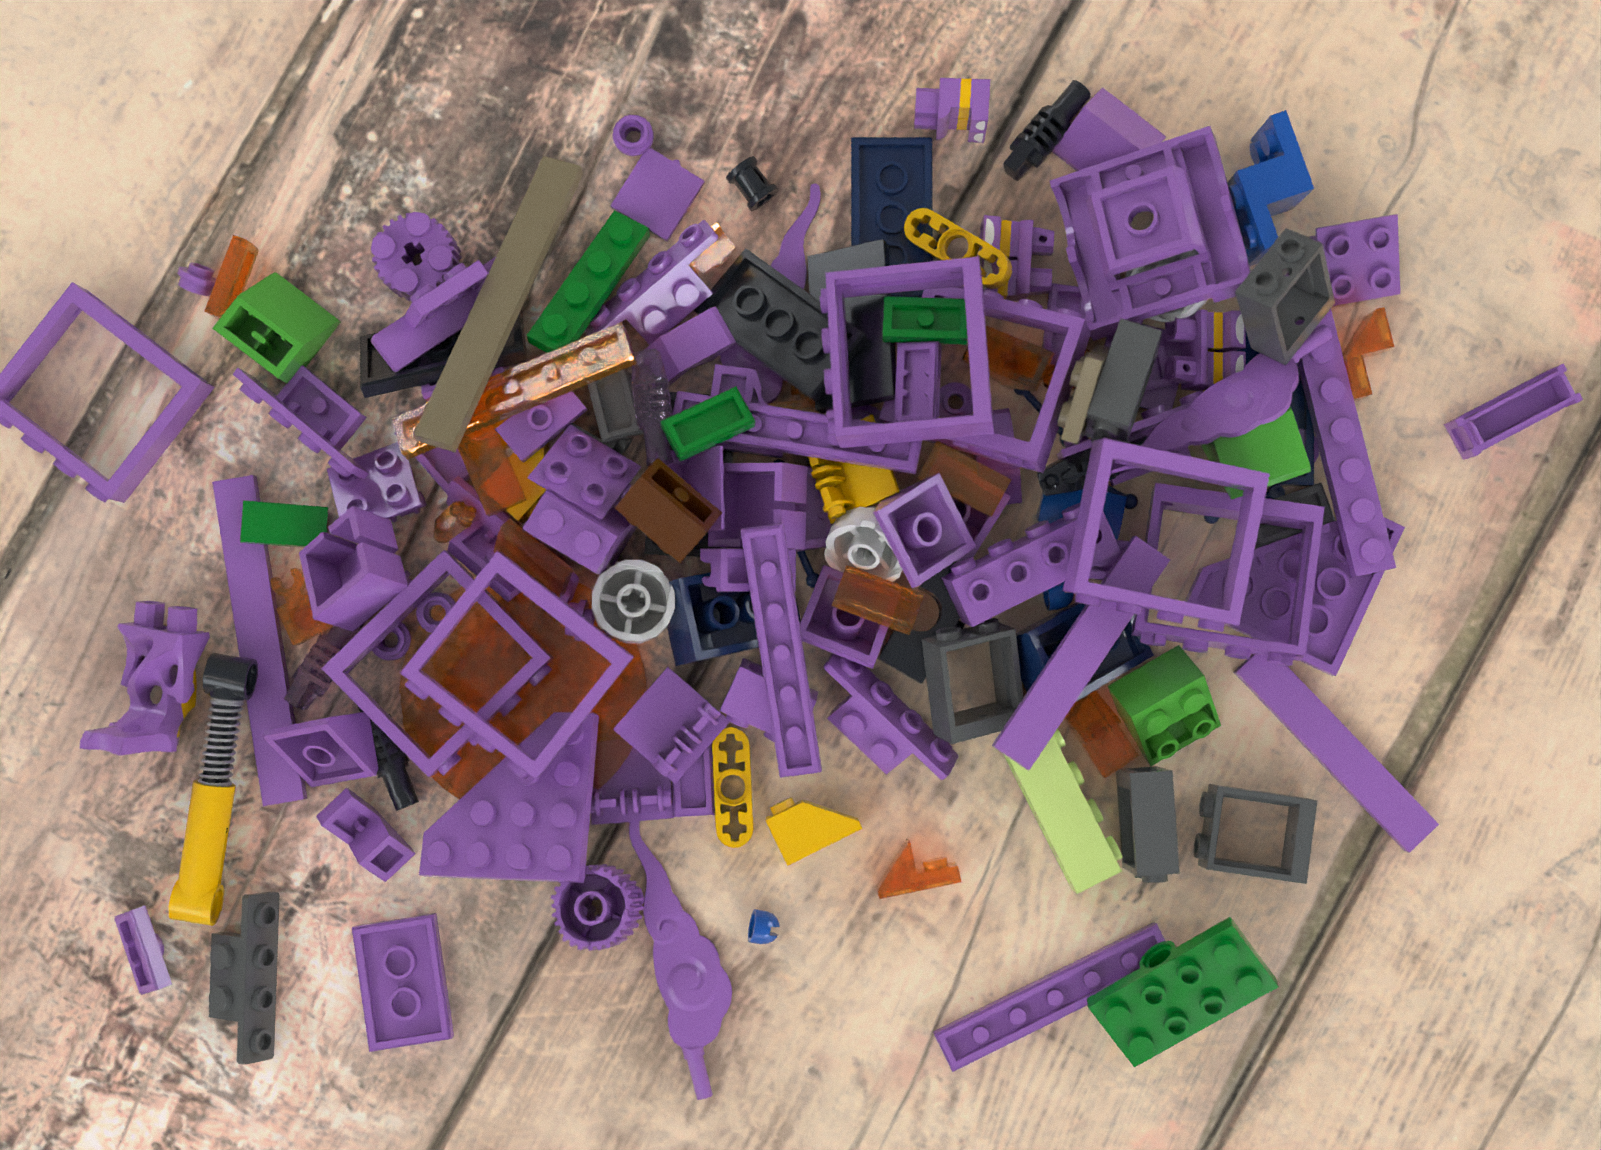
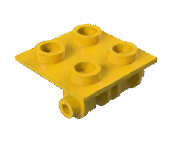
[808,415,900,524]

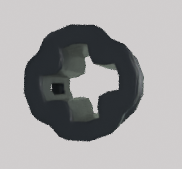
[726,156,779,212]

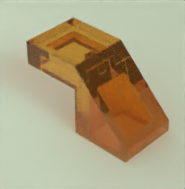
[1342,307,1395,402]

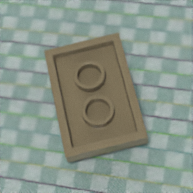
[1057,344,1110,444]

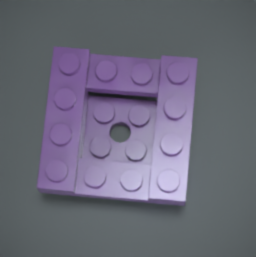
[1050,126,1251,341]

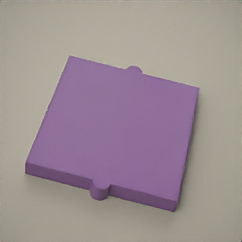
[610,148,705,242]

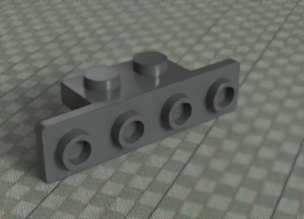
[209,892,280,1065]

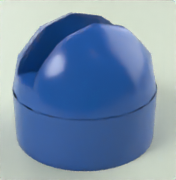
[1043,581,1074,611]
[748,909,780,944]

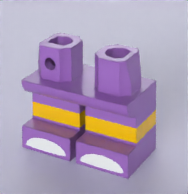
[914,78,990,143]
[979,215,1055,301]
[1165,309,1246,392]

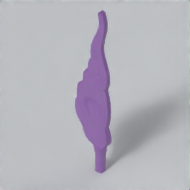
[720,183,821,405]
[1110,325,1332,474]
[629,821,732,1100]

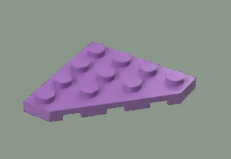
[1184,517,1405,676]
[419,712,599,883]

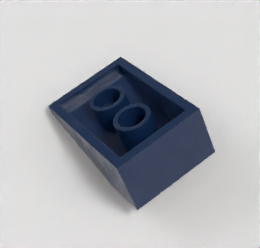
[667,572,801,666]
[1016,602,1154,702]

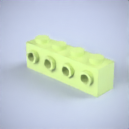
[1003,728,1123,894]

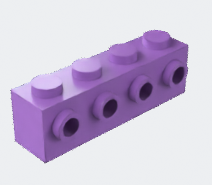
[942,503,1121,627]

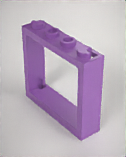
[819,257,994,448]
[0,282,215,503]
[879,286,1091,473]
[1063,438,1270,632]
[1131,483,1325,666]
[321,550,554,777]
[400,551,634,779]

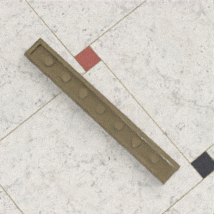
[413,156,583,452]

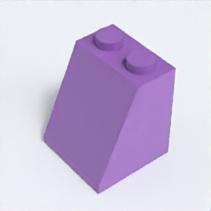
[523,490,637,575]

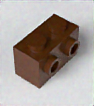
[615,457,722,563]

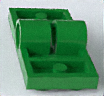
[1087,917,1279,1068]

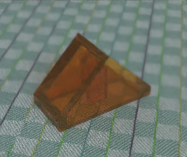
[962,325,1054,392]

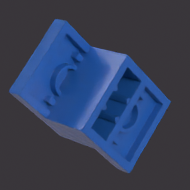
[1228,110,1314,266]

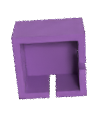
[708,463,808,550]
[299,506,408,632]

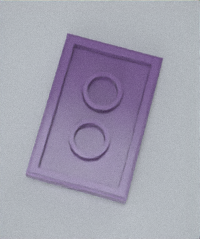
[352,913,454,1052]

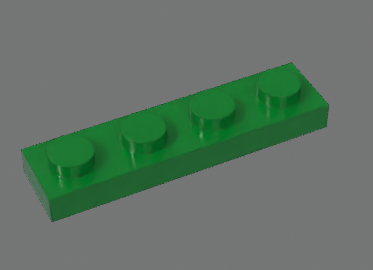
[526,210,650,361]

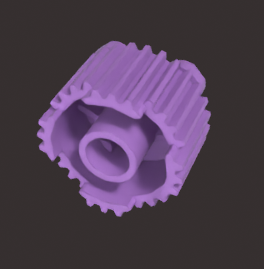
[371,212,462,301]
[551,864,644,951]

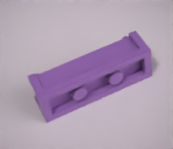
[1444,363,1583,460]

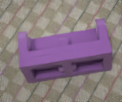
[700,549,796,592]

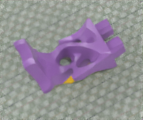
[80,600,210,755]

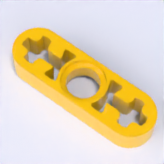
[904,208,1012,289]
[712,727,754,848]

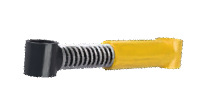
[168,653,258,926]

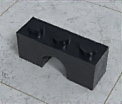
[877,561,965,684]

